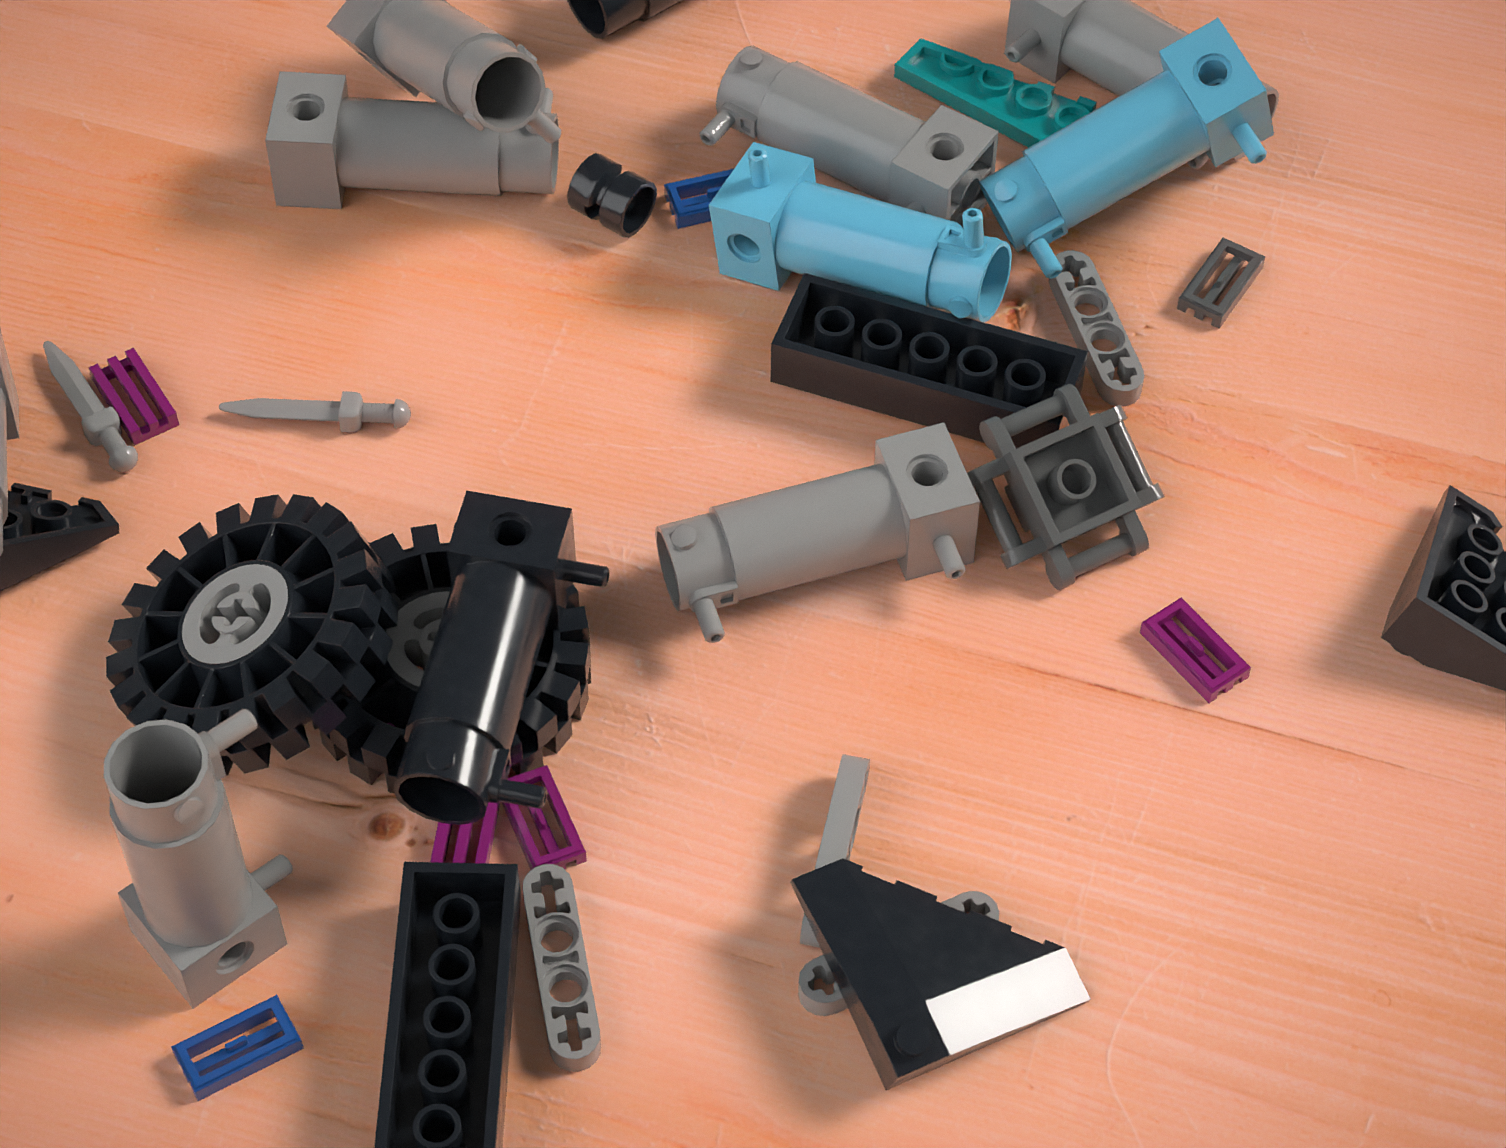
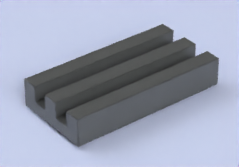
[1177,237,1266,329]

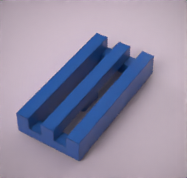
[664,169,734,229]
[171,995,304,1101]

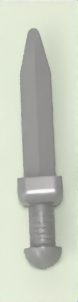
[43,341,138,472]
[219,391,411,432]

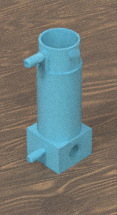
[978,18,1274,279]
[709,142,1012,323]

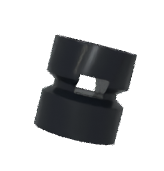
[567,153,657,238]

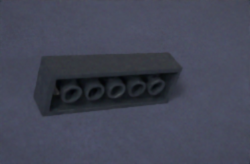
[770,273,1088,449]
[374,862,521,1148]

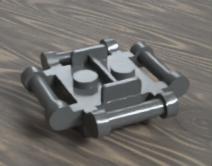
[967,384,1165,590]

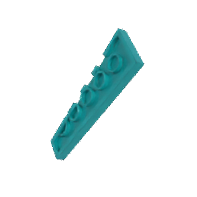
[894,38,1097,148]

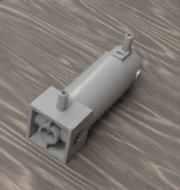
[326,0,561,144]
[1004,0,1279,169]
[700,46,999,228]
[265,71,559,209]
[655,423,980,643]
[104,709,293,1009]

